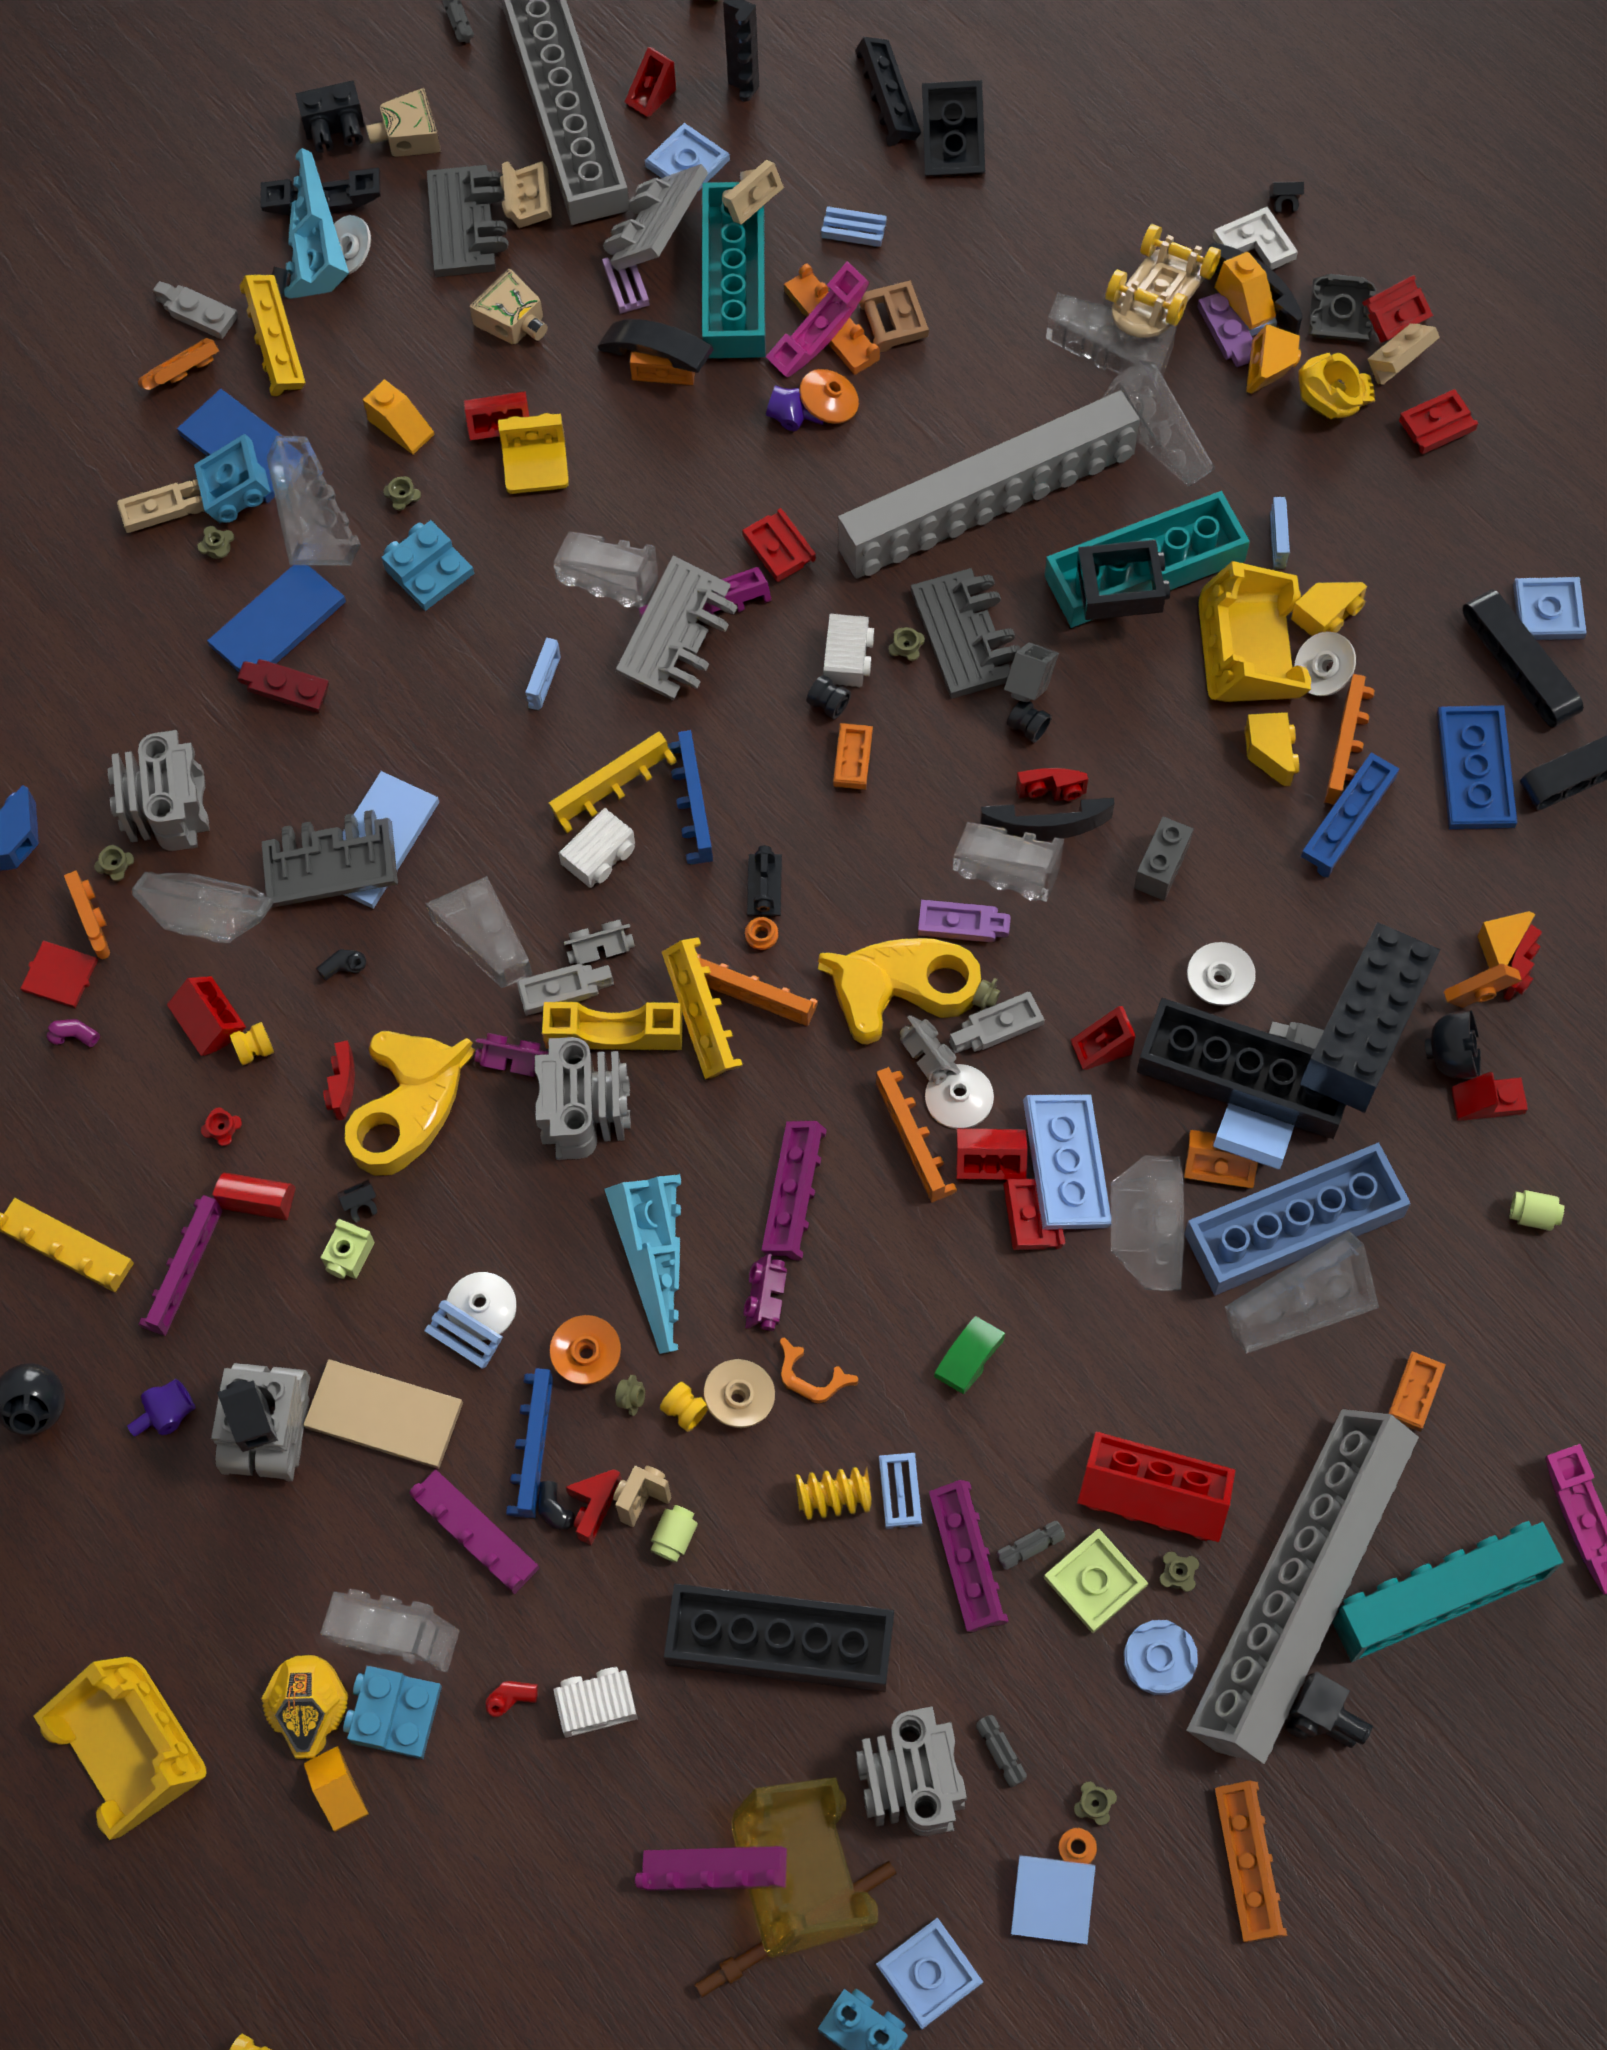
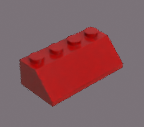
[1077,1431,1235,1542]

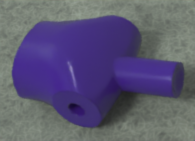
[766,385,824,431]
[127,1378,195,1437]

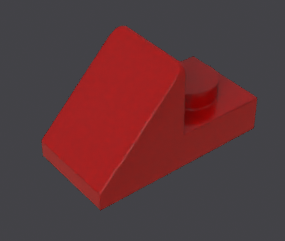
[1451,1072,1528,1121]
[566,1469,622,1546]

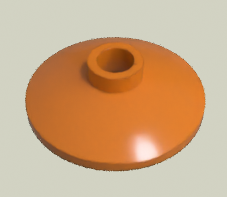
[799,369,859,424]
[550,1315,621,1385]

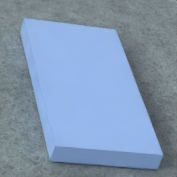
[343,771,439,909]
[1023,1095,1112,1229]

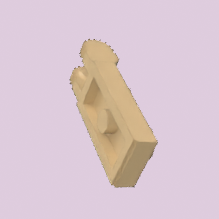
[117,479,204,533]

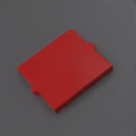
[20,940,98,1008]

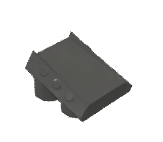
[1308,274,1376,342]

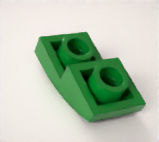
[934,1316,1005,1394]

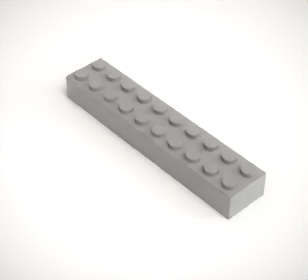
[500,0,630,225]
[838,390,1140,579]
[1186,1409,1419,1764]

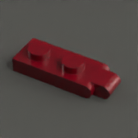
[237,659,329,714]

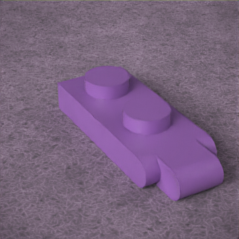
[1197,293,1253,367]
[918,900,1011,942]

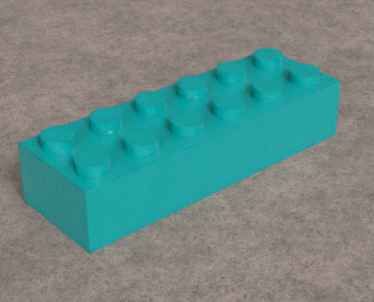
[702,182,766,358]
[1044,491,1250,628]
[1332,1521,1564,1663]

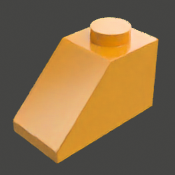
[1215,252,1276,330]
[1246,324,1301,394]
[363,379,434,455]

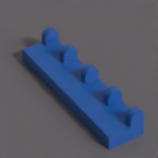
[668,730,713,865]
[1301,752,1399,877]
[506,1368,553,1518]

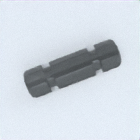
[442,0,474,44]
[997,1521,1065,1569]
[976,1715,1027,1787]

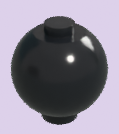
[0,1363,65,1435]

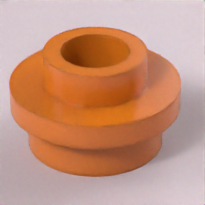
[745,917,778,950]
[1059,1828,1097,1864]

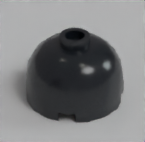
[1425,1010,1481,1079]

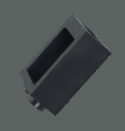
[1076,540,1170,620]

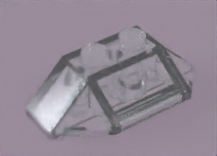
[132,872,273,943]
[1111,1155,1184,1291]

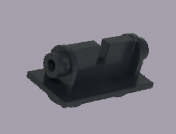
[747,845,782,916]

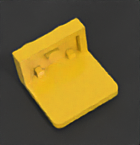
[498,413,569,494]

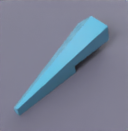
[284,148,349,299]
[604,1175,681,1354]

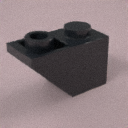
[217,1380,278,1452]

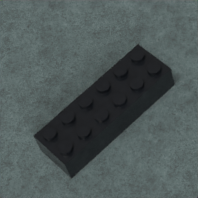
[1300,922,1441,1113]
[1137,998,1346,1139]
[664,1584,894,1692]

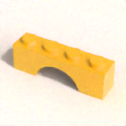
[542,1002,683,1050]

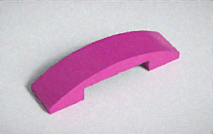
[766,261,869,378]
[1545,1444,1607,1595]

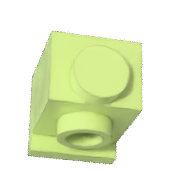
[321,1219,375,1279]

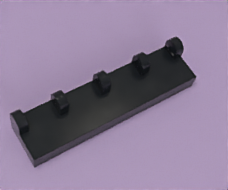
[723,0,759,102]
[855,36,921,146]

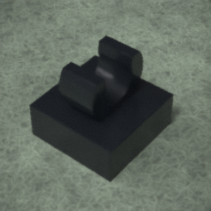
[1269,182,1304,213]
[337,1179,377,1222]

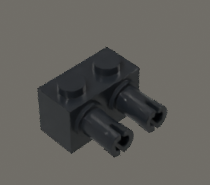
[295,80,365,153]
[1284,1672,1373,1748]

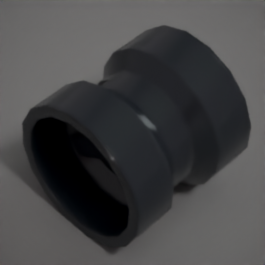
[806,675,851,719]
[1007,701,1052,743]

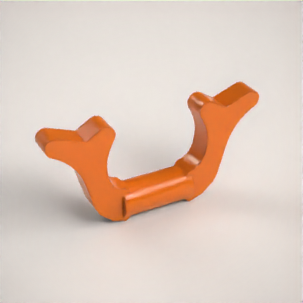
[780,1338,858,1403]

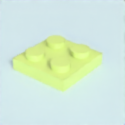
[1044,1528,1148,1633]

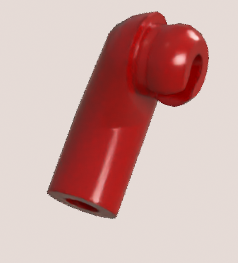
[485,1681,538,1717]

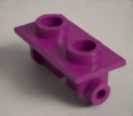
[475,1033,549,1077]
[743,1254,787,1331]

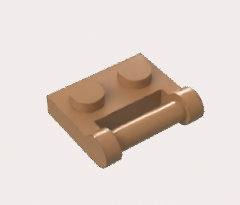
[859,280,929,352]

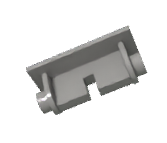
[563,920,635,965]
[900,1015,961,1084]

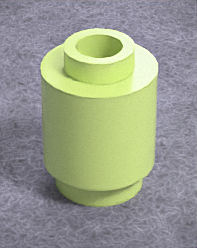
[1510,1190,1564,1231]
[650,1505,698,1562]

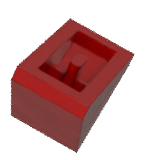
[624,47,676,117]
[1071,1006,1136,1070]

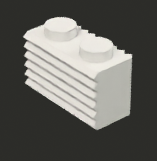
[824,614,874,687]
[559,808,635,888]
[553,1667,638,1738]

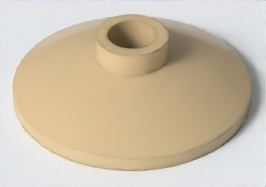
[704,1359,775,1428]

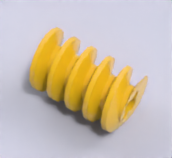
[795,1466,871,1520]

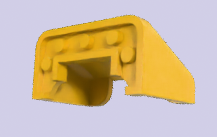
[1199,561,1311,702]
[34,1657,207,1840]

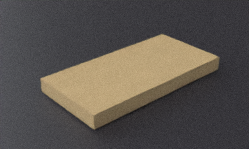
[304,1359,463,1469]

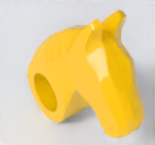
[818,938,981,1045]
[345,1031,475,1176]

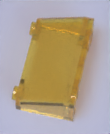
[732,1777,878,1958]

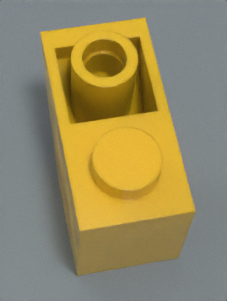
[1291,582,1367,636]
[1244,712,1299,786]

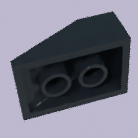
[922,80,985,176]

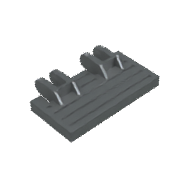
[427,165,509,277]
[910,568,1020,699]
[262,810,398,908]

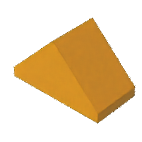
[1477,911,1535,969]
[304,1746,369,1832]

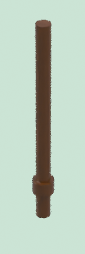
[694,1861,897,1998]

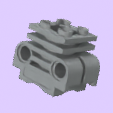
[108,730,210,851]
[535,1037,631,1160]
[211,1363,311,1481]
[856,1706,967,1836]

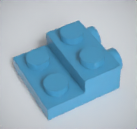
[194,434,271,523]
[382,520,474,611]
[343,1666,442,1759]

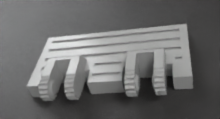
[603,164,708,271]
[615,556,738,701]

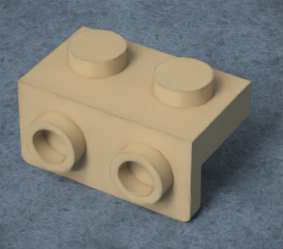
[500,161,552,228]
[1368,323,1440,385]
[613,1466,672,1527]

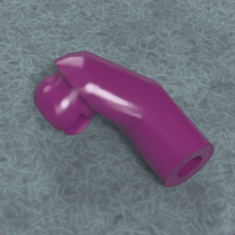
[46,1019,100,1047]

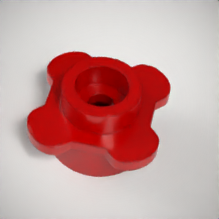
[201,1107,242,1146]

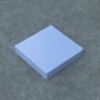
[645,123,730,191]
[1513,577,1587,640]
[1213,1103,1294,1169]
[1011,1855,1095,1944]
[876,1918,983,2030]

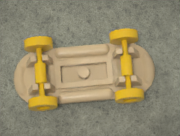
[1105,224,1221,338]

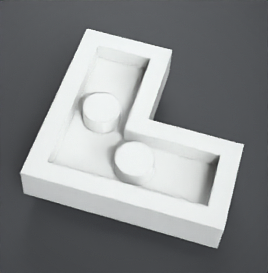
[1213,207,1298,270]

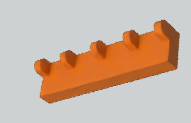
[784,264,880,375]
[1324,674,1375,805]
[697,953,818,1026]
[876,1067,957,1203]
[1215,1780,1287,1942]

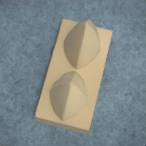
[722,160,784,224]

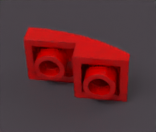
[1016,768,1088,802]
[1503,924,1542,1001]
[323,1040,355,1120]

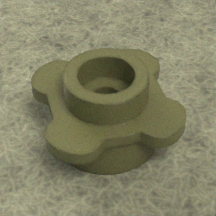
[383,477,421,510]
[198,526,234,559]
[888,627,925,661]
[94,845,134,881]
[972,978,1001,1011]
[615,1375,645,1416]
[1159,1552,1199,1592]
[1074,1782,1117,1826]

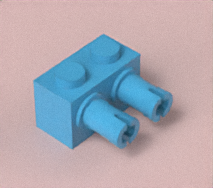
[818,1988,908,2050]

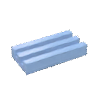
[821,207,887,247]
[1270,497,1290,569]
[525,637,561,710]
[425,1300,503,1368]
[879,1453,922,1529]

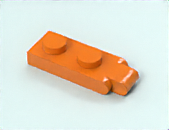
[138,338,219,390]
[64,871,110,959]

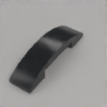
[261,168,381,216]
[1208,242,1302,335]
[597,319,713,373]
[980,798,1115,841]

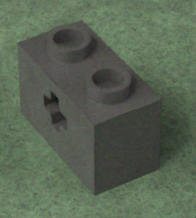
[1004,642,1059,702]
[1134,816,1194,901]

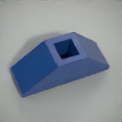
[0,785,39,871]

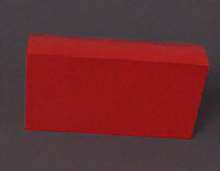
[464,391,530,440]
[167,976,246,1056]
[956,1129,1027,1180]
[213,1172,296,1220]

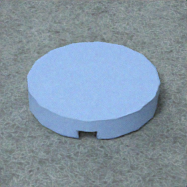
[1124,1620,1198,1695]

